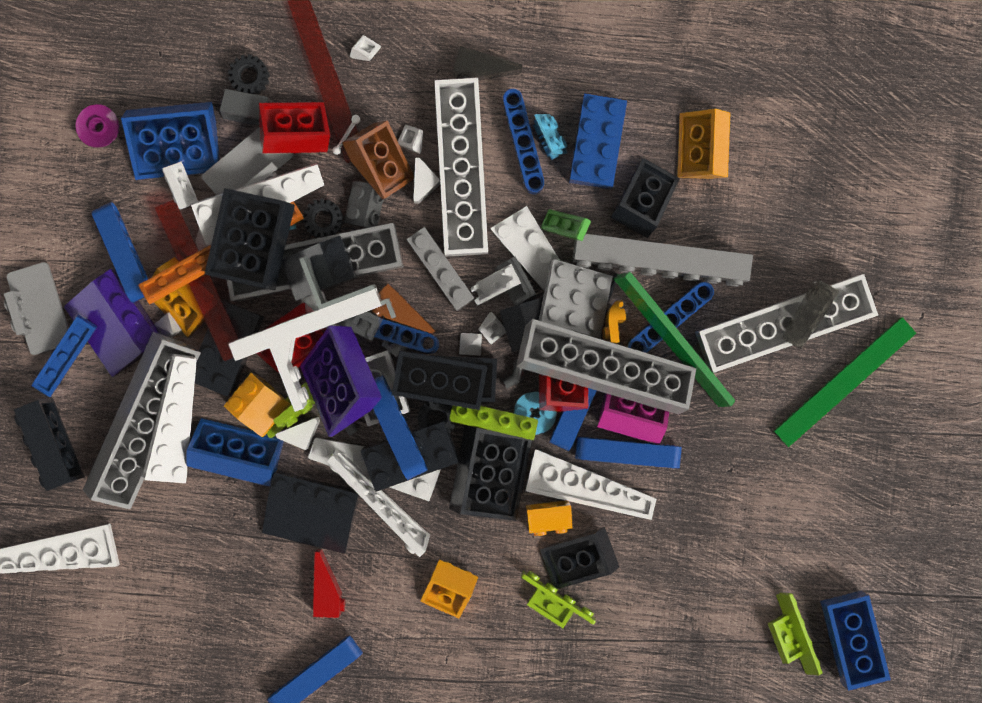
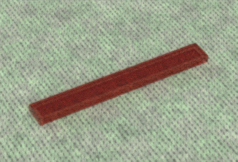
[288,0,358,163]
[154,199,239,361]

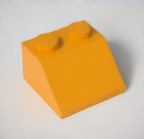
[224,373,291,437]
[526,500,572,536]
[420,559,478,619]

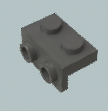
[344,181,384,228]

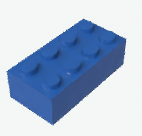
[569,93,627,190]
[820,590,891,691]

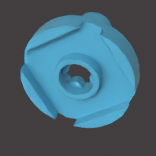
[514,392,557,435]

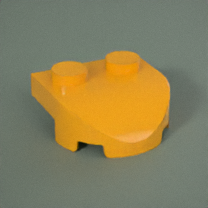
[602,300,626,344]

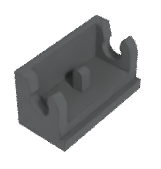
[220,89,268,126]
[495,256,536,306]
[337,311,383,341]

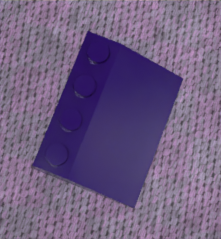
[64,269,160,377]
[300,326,382,437]

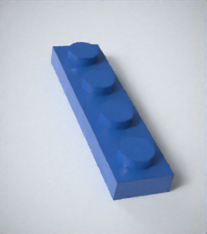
[31,315,98,397]

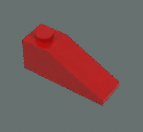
[313,549,346,618]

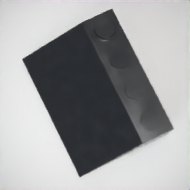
[204,188,295,291]
[449,425,532,521]
[262,470,360,554]

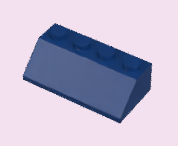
[187,418,284,487]

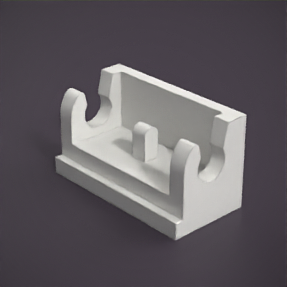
[471,264,521,305]

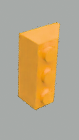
[677,109,730,179]
[152,257,218,337]

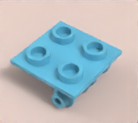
[533,114,567,160]

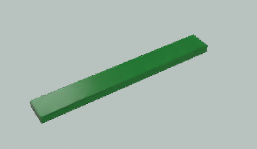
[614,272,735,407]
[773,317,917,447]

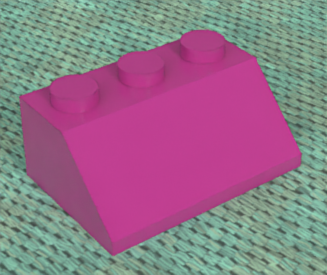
[597,393,669,445]

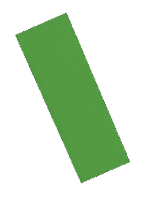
[541,209,591,241]

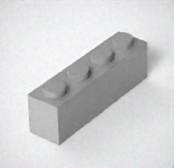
[407,227,474,311]

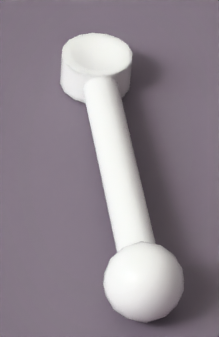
[333,115,361,155]

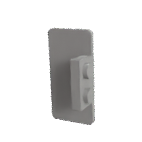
[202,127,293,195]
[4,262,69,355]

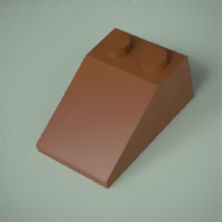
[342,120,415,199]
[372,284,436,334]

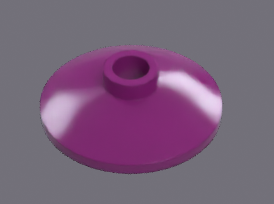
[75,104,119,148]

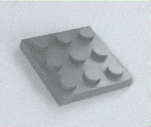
[539,259,613,339]

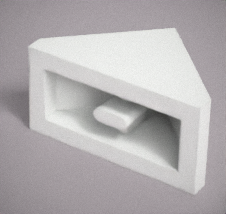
[414,158,440,204]
[276,417,320,450]

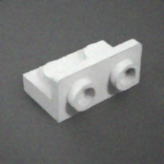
[162,161,198,209]

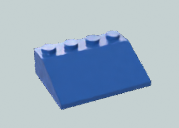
[121,102,220,180]

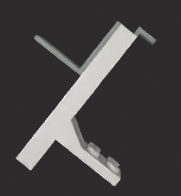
[229,257,396,412]

